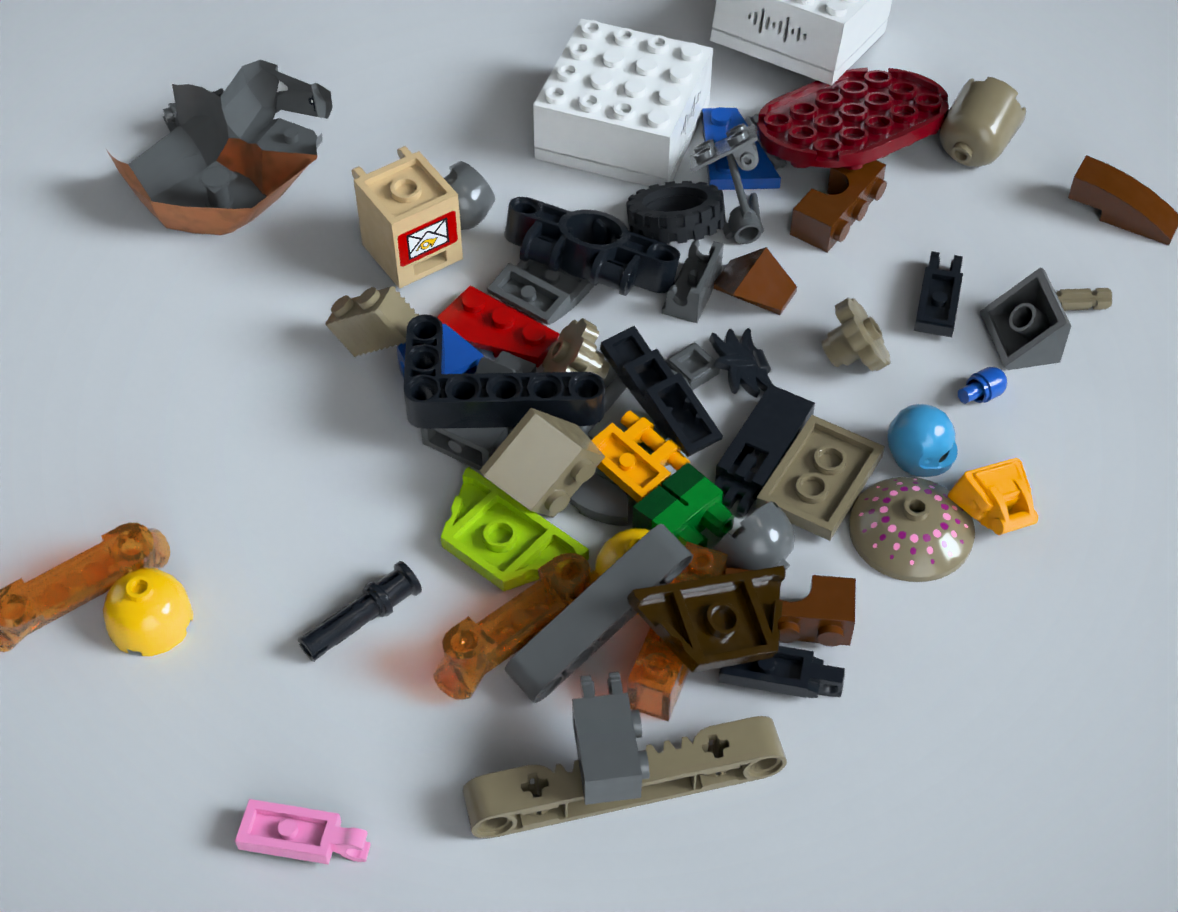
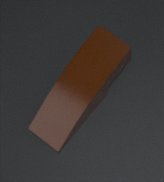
[1068,155,1178,245]

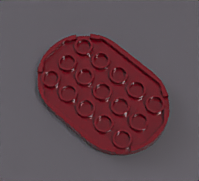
[757,67,949,170]

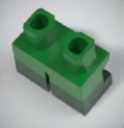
[632,462,734,562]

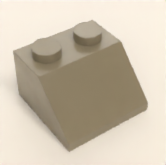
[479,408,605,518]

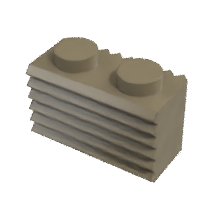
[325,286,419,357]

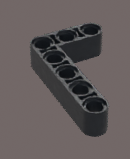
[403,314,605,429]

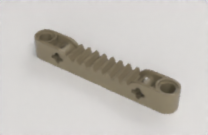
[462,716,787,839]

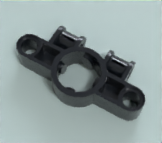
[504,197,680,296]

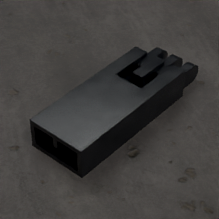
[714,384,815,516]

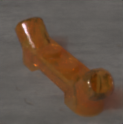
[0,523,170,652]
[433,553,600,700]

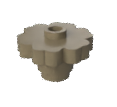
[821,297,891,372]
[542,318,610,380]

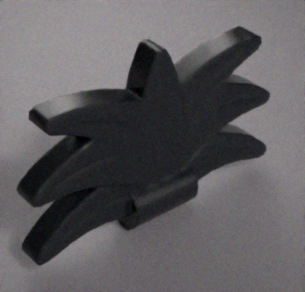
[709,328,774,398]

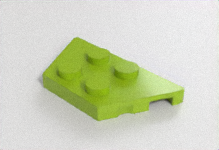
[441,467,589,592]

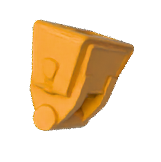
[948,458,1038,535]

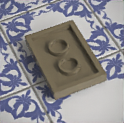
[756,415,885,541]

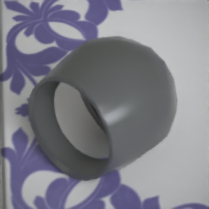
[444,161,495,230]

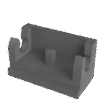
[662,240,724,323]

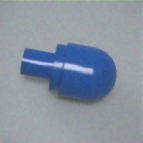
[957,367,1007,404]

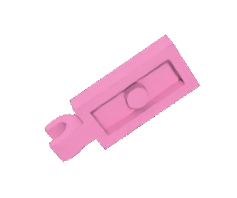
[235,799,371,865]

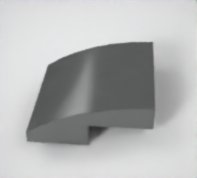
[487,259,594,325]

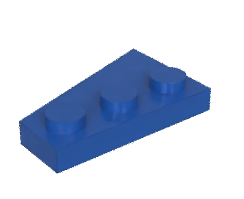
[702,107,781,190]

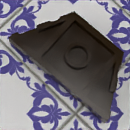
[627,565,786,673]

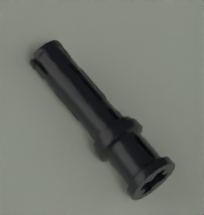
[298,561,422,662]

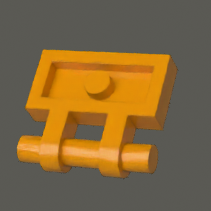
[591,410,690,503]

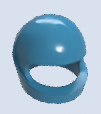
[888,404,958,477]

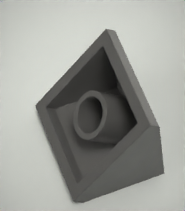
[980,267,1071,370]

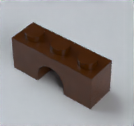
[790,160,887,253]
[725,568,856,647]

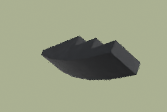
[600,325,723,457]

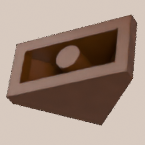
[714,247,797,315]

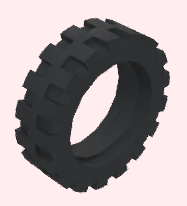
[626,181,726,244]

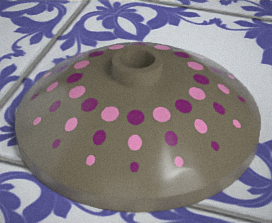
[849,477,975,582]

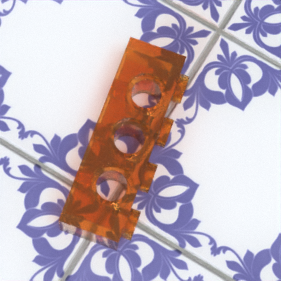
[627,542,728,722]

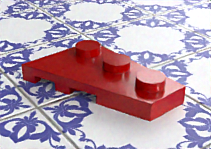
[437,285,560,368]

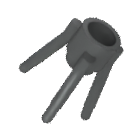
[722,153,764,244]

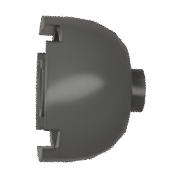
[710,501,795,571]

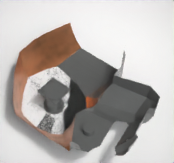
[106,60,333,235]

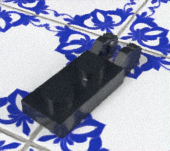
[914,251,963,338]

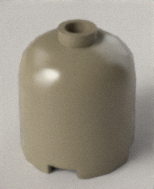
[939,77,1026,168]

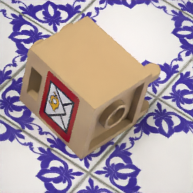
[351,146,463,289]

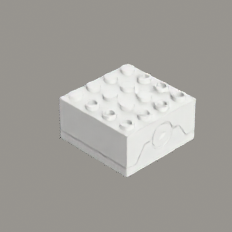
[710,0,892,86]
[533,18,713,186]

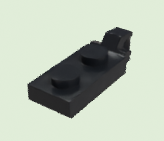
[718,646,845,698]

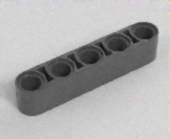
[505,524,693,703]

